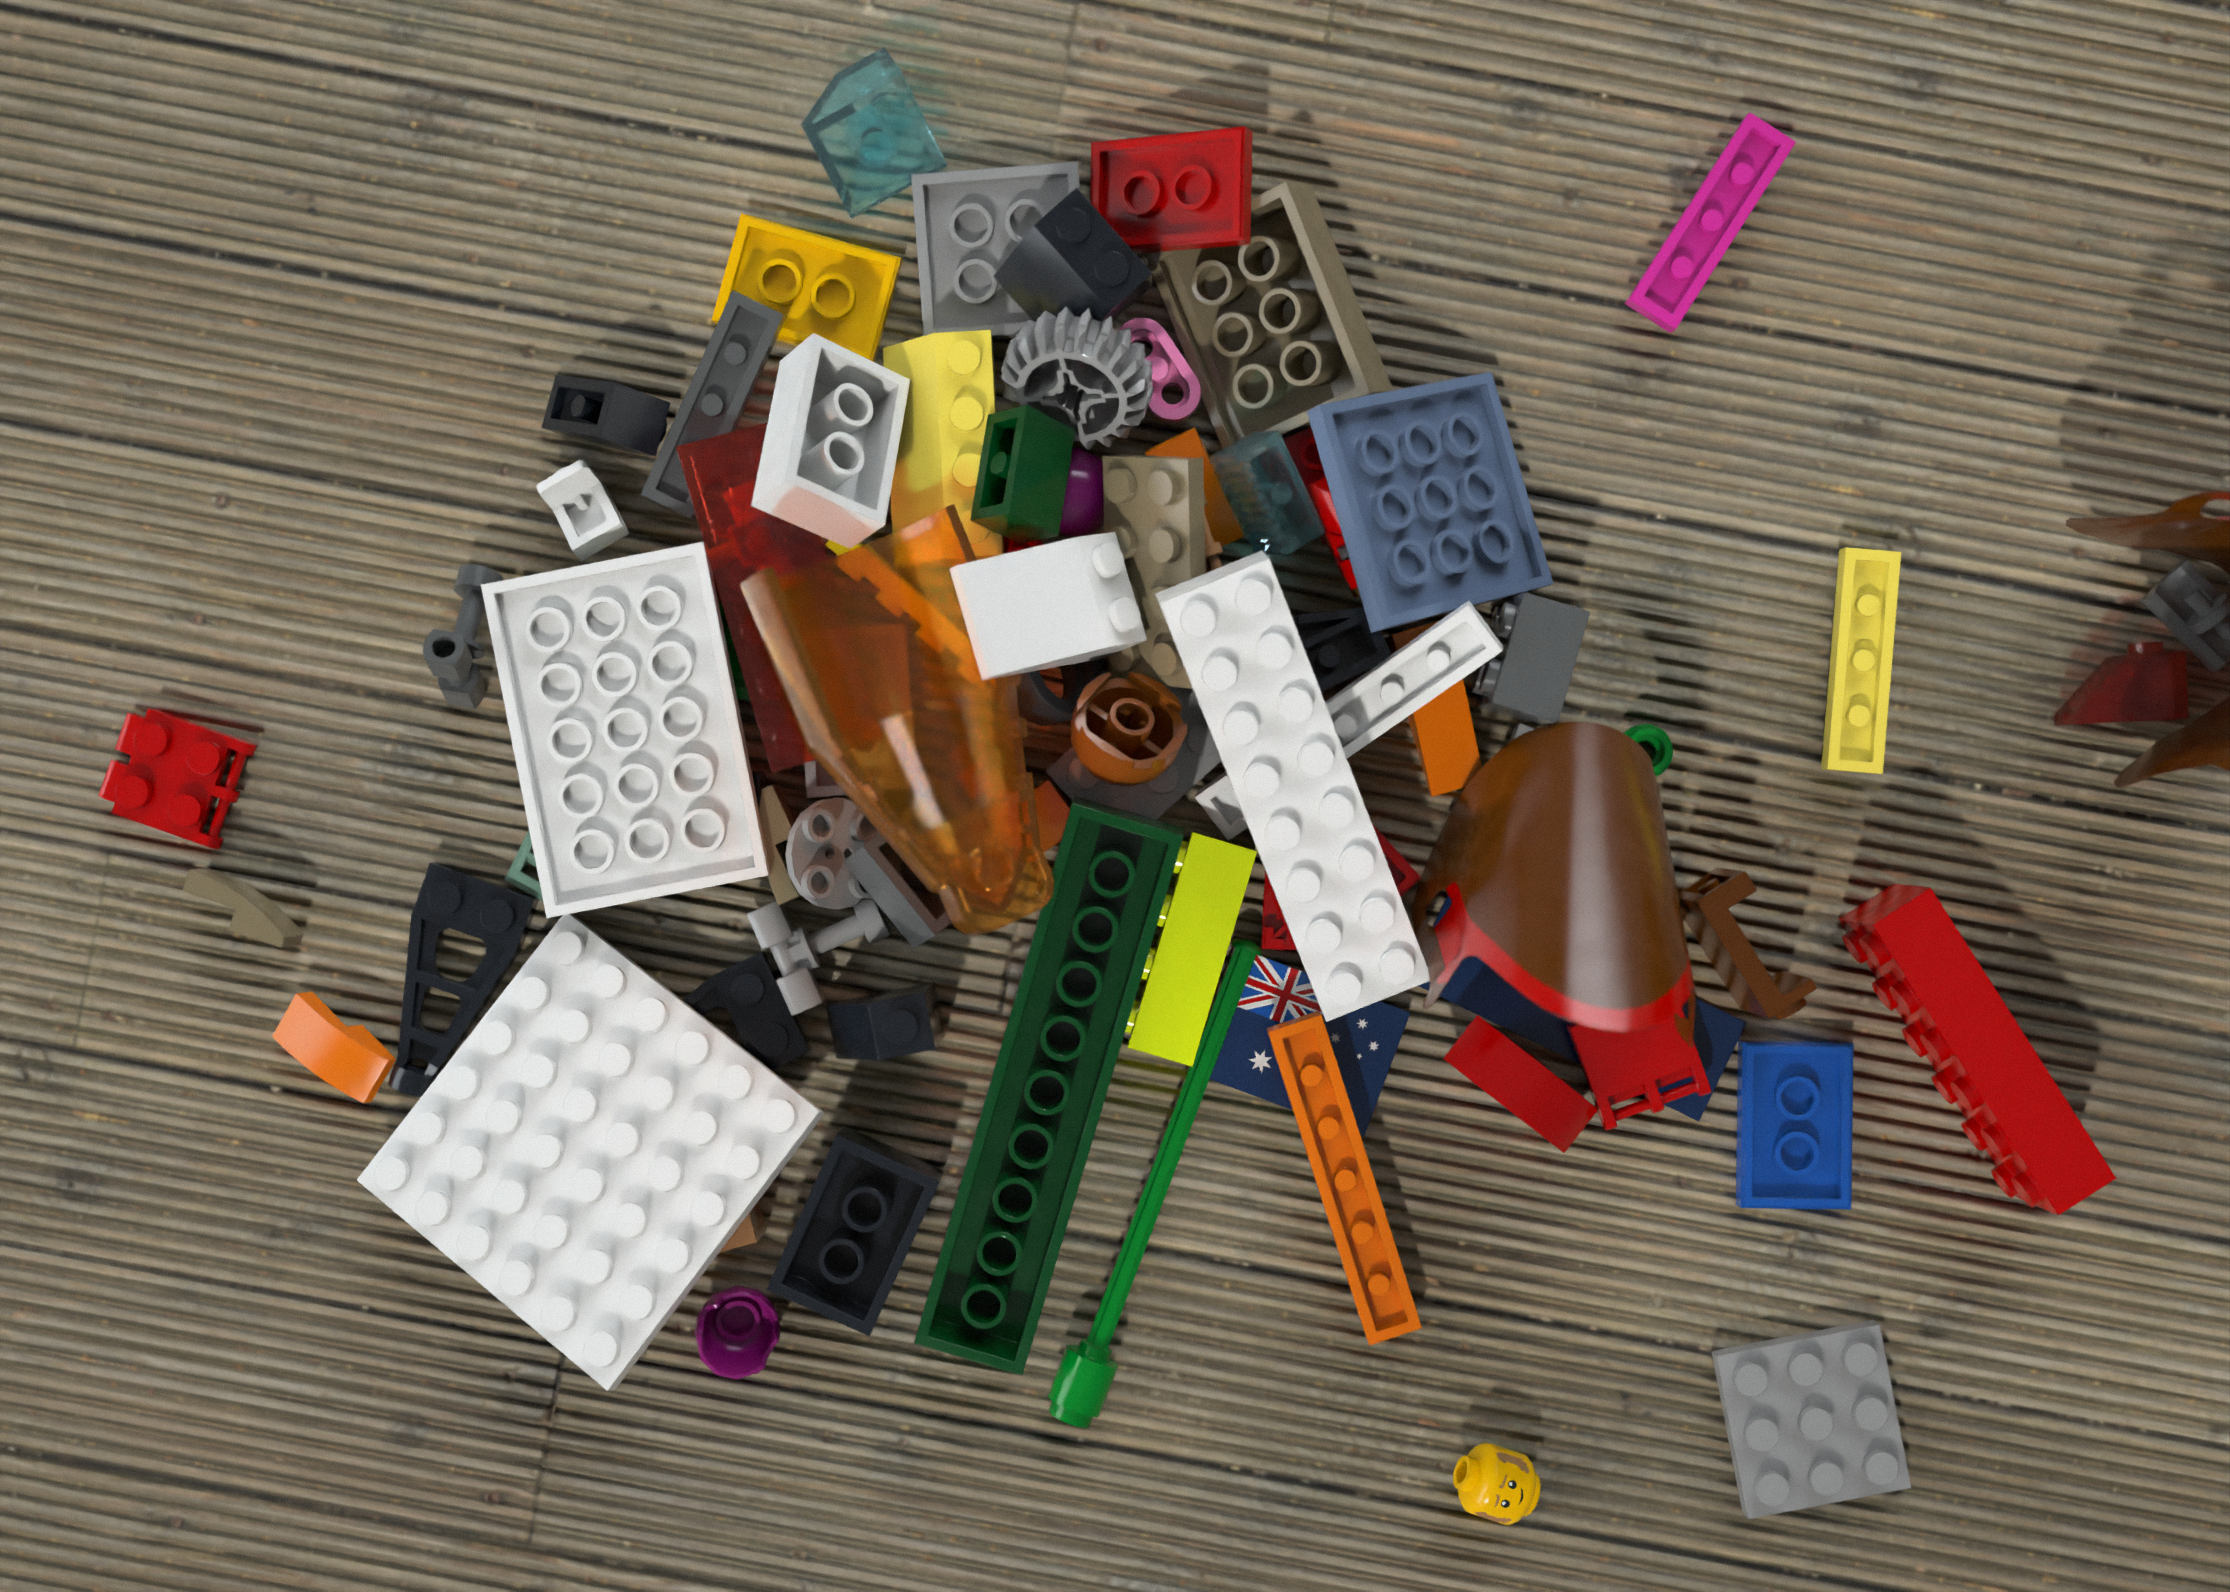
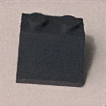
[994,187,1153,322]

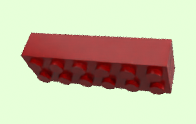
[1839,883,2116,1216]

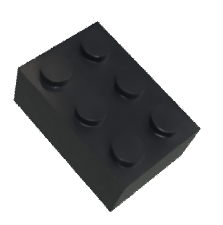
[766,1126,945,1336]

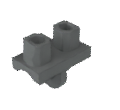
[2141,560,2230,671]

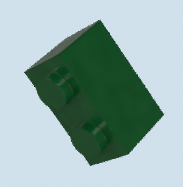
[970,405,1075,544]

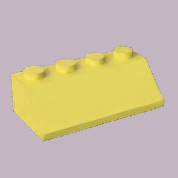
[883,330,1005,569]

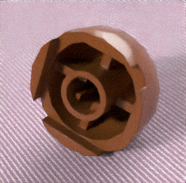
[1071,672,1187,787]

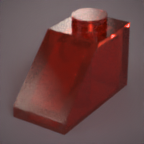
[2054,642,2189,726]

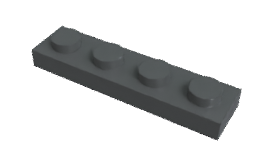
[640,290,787,519]

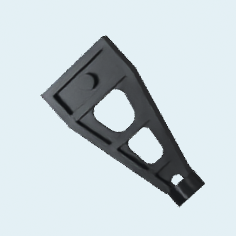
[388,863,539,1097]
[683,951,812,1070]

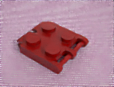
[98,708,257,850]
[1566,1008,1711,1131]

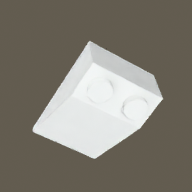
[949,532,1147,680]

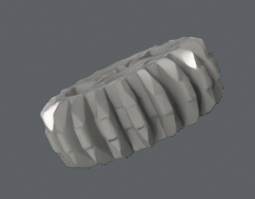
[1001,306,1154,451]

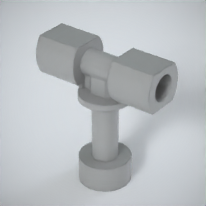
[747,898,892,1016]

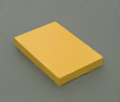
[712,213,903,362]

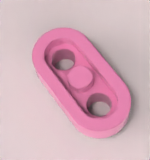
[1118,318,1201,423]

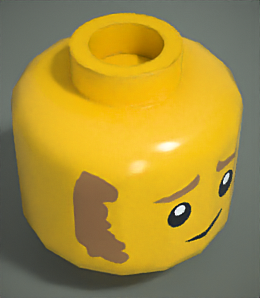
[1453,1442,1541,1525]

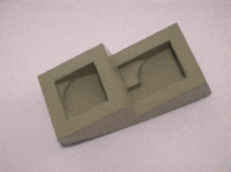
[759,785,801,906]
[182,868,304,948]

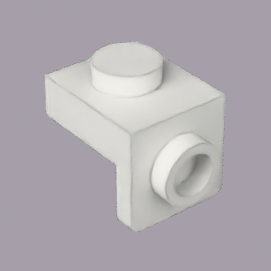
[536,459,630,561]

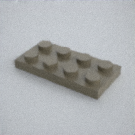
[1102,454,1205,689]

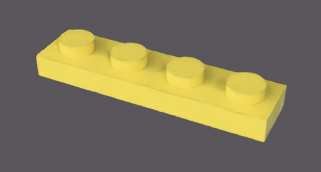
[1821,547,1901,774]

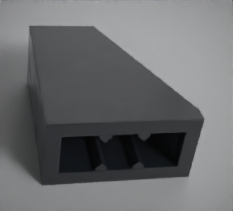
[826,982,945,1061]

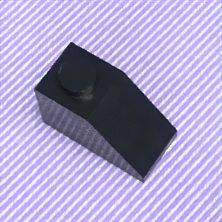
[541,375,670,456]

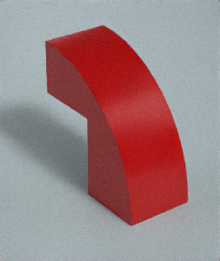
[1443,1015,1598,1153]

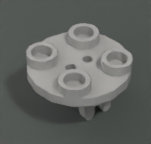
[785,798,883,910]

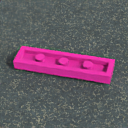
[1624,112,1796,333]

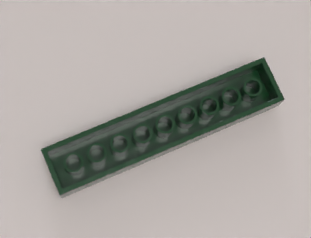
[914,796,1184,1375]

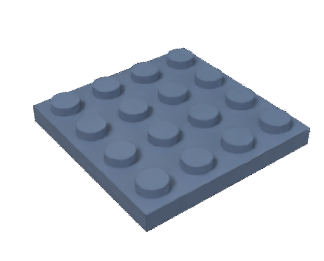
[1307,372,1553,633]

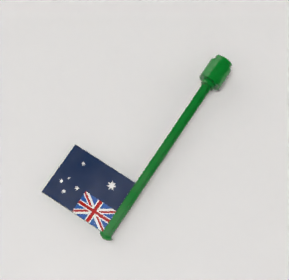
[1048,938,1410,1428]

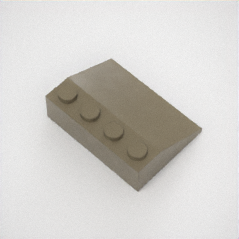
[1145,181,1393,460]

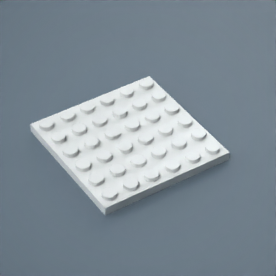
[357,914,825,1391]

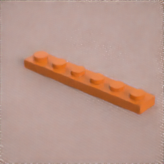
[1266,1011,1422,1346]

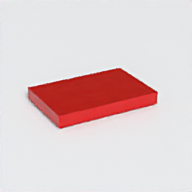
[1090,126,1253,254]

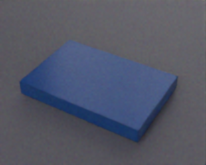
[1736,1040,1854,1210]

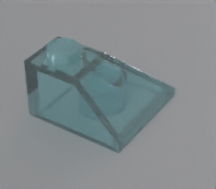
[801,47,948,219]

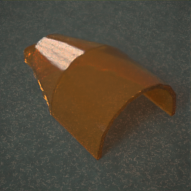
[740,504,1054,936]

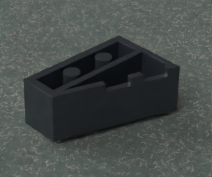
[1292,607,1392,695]

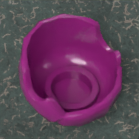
[1059,447,1104,538]
[695,1285,780,1380]

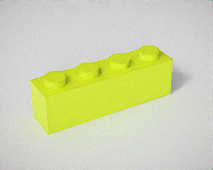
[1125,831,1257,1067]

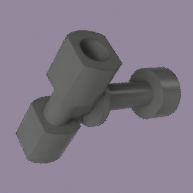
[423,564,504,709]

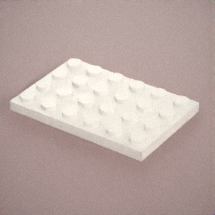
[481,542,771,918]

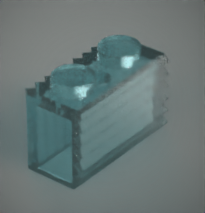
[1210,430,1325,555]

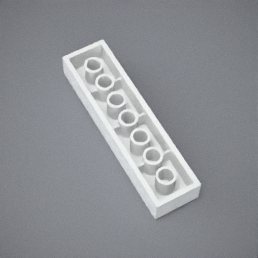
[1155,551,1430,1022]

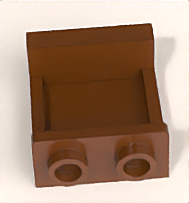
[1678,868,1817,1020]

